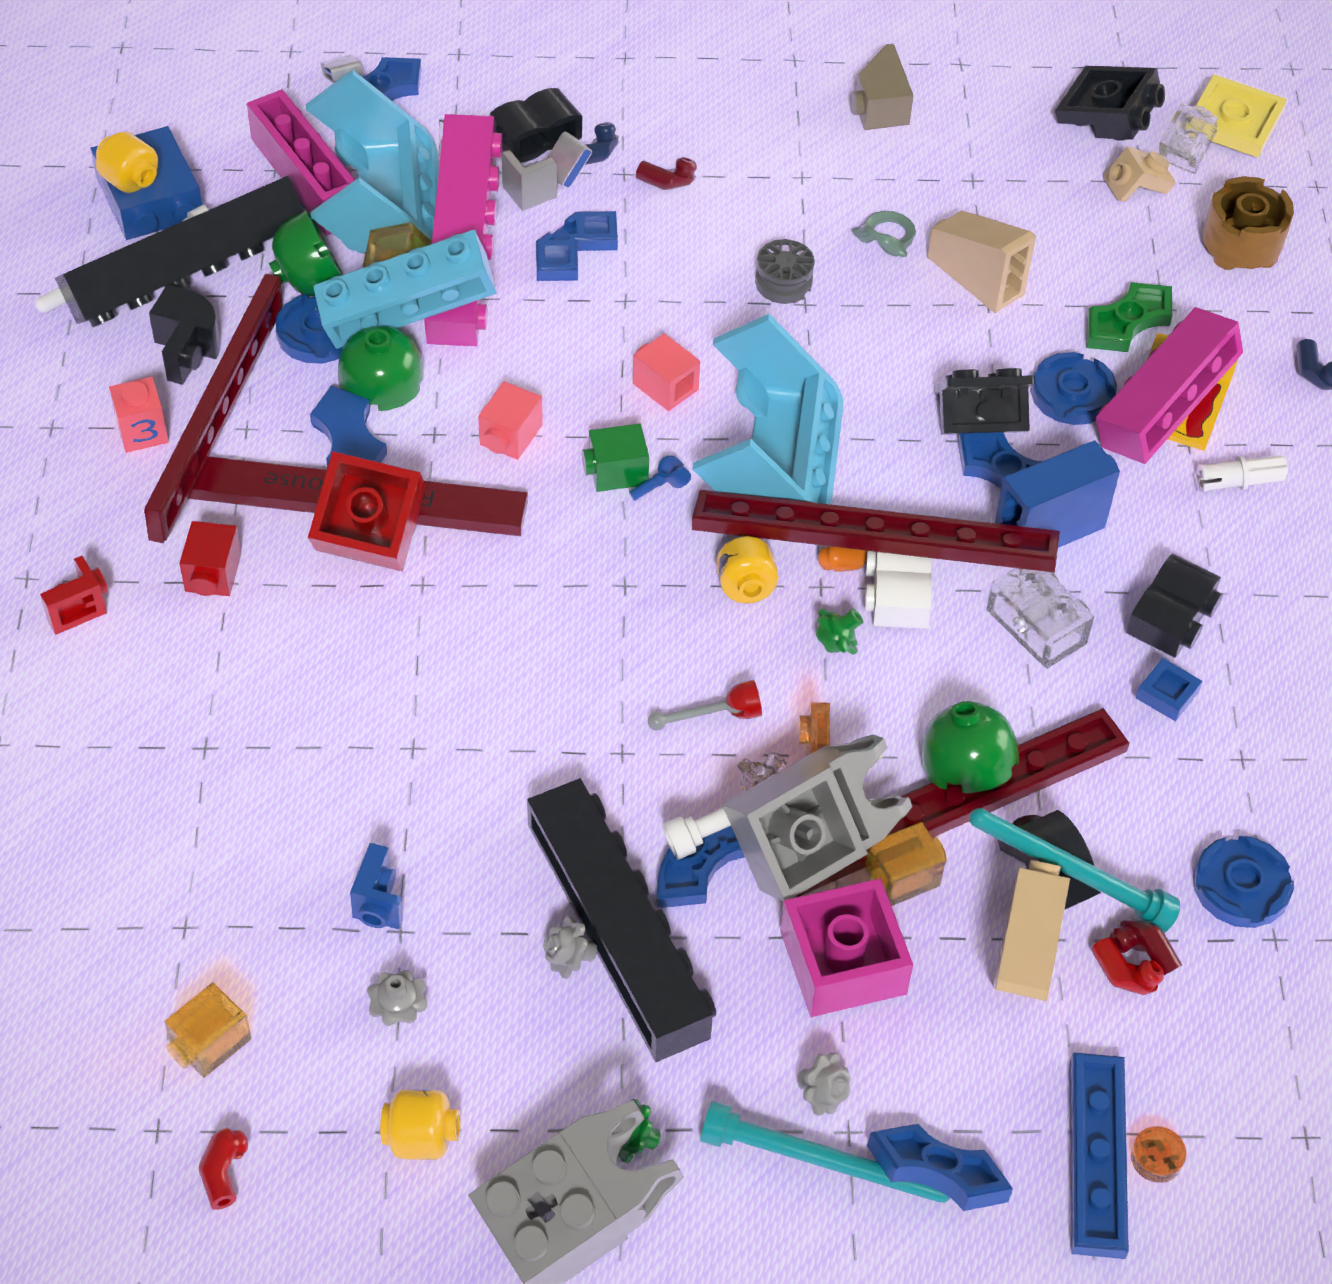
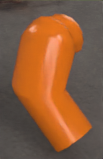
[818,546,867,572]

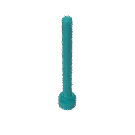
[969,808,1180,933]
[700,1101,950,1203]

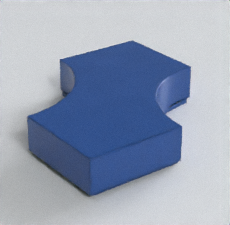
[363,57,422,101]
[310,385,387,468]
[958,432,1042,489]
[867,1124,1013,1211]

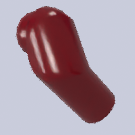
[636,157,697,190]
[1110,919,1183,976]

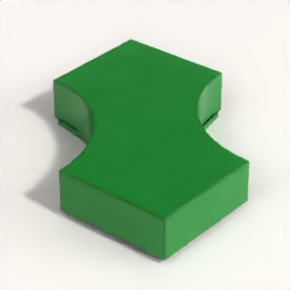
[1086,282,1173,352]

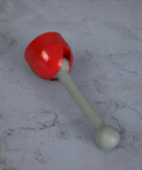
[647,679,762,731]

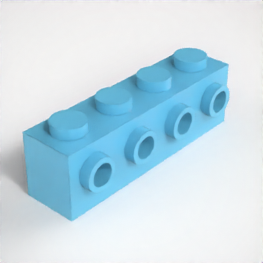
[313,229,497,349]

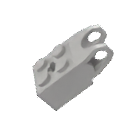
[722,734,912,902]
[468,1100,684,1284]

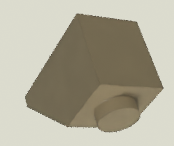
[851,43,914,130]

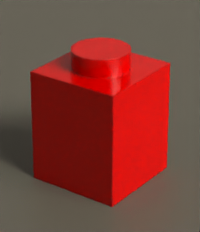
[179,521,241,597]

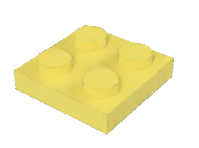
[1185,74,1287,158]

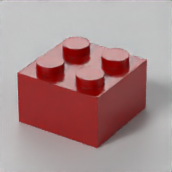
[308,451,426,572]

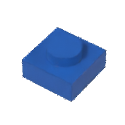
[1136,658,1203,722]

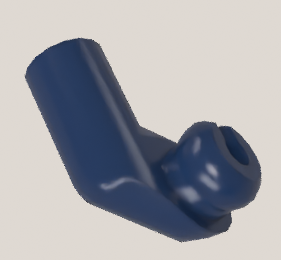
[585,122,619,165]
[1296,339,1332,390]

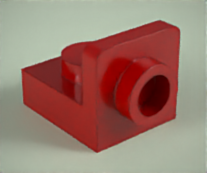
[40,555,109,635]

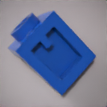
[350,843,403,929]

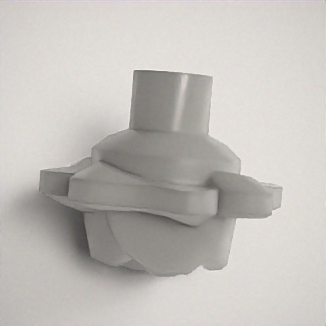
[543,916,597,979]
[367,970,428,1026]
[797,1052,851,1116]

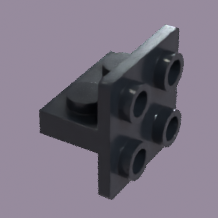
[934,368,1034,435]

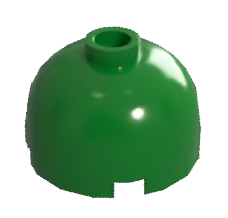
[269,210,343,296]
[338,325,424,411]
[921,701,1019,793]

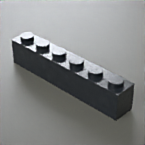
[55,176,304,327]
[527,778,716,1063]

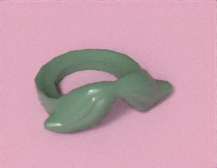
[852,211,916,257]

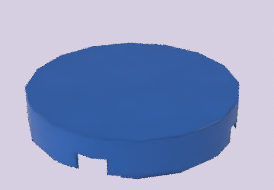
[276,295,343,364]
[1030,352,1117,425]
[1193,836,1294,928]

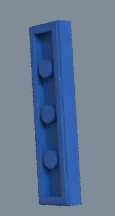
[1070,1052,1129,1259]

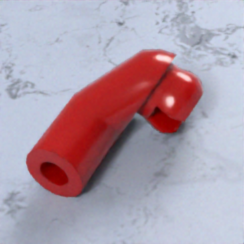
[1091,937,1164,995]
[198,1128,248,1210]

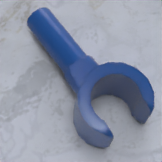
[629,456,692,501]

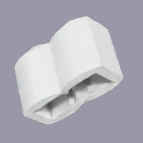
[865,551,932,629]

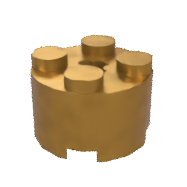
[1203,176,1294,270]

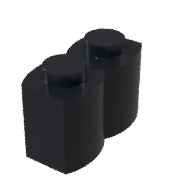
[490,88,583,163]
[1126,553,1223,658]

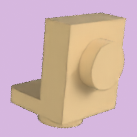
[1104,146,1176,202]

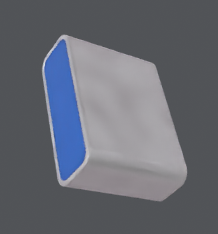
[320,55,363,83]
[546,132,592,189]

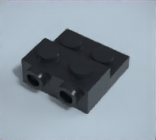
[1055,65,1165,141]

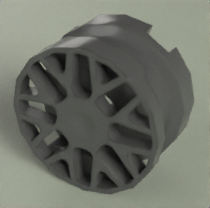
[755,239,815,304]

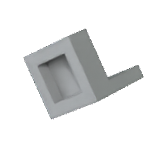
[502,150,557,212]

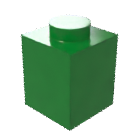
[582,423,649,492]

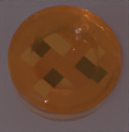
[1131,1126,1187,1183]

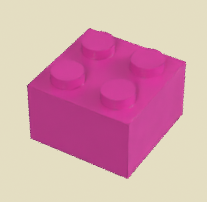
[780,878,914,1018]

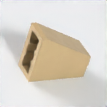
[927,210,1036,313]
[993,860,1070,1001]

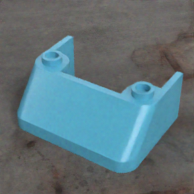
[306,69,439,254]
[692,313,843,505]

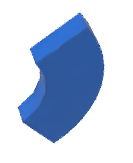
[656,826,745,908]

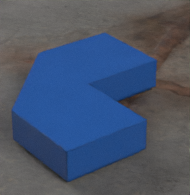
[536,211,618,281]

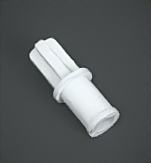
[1197,455,1288,492]

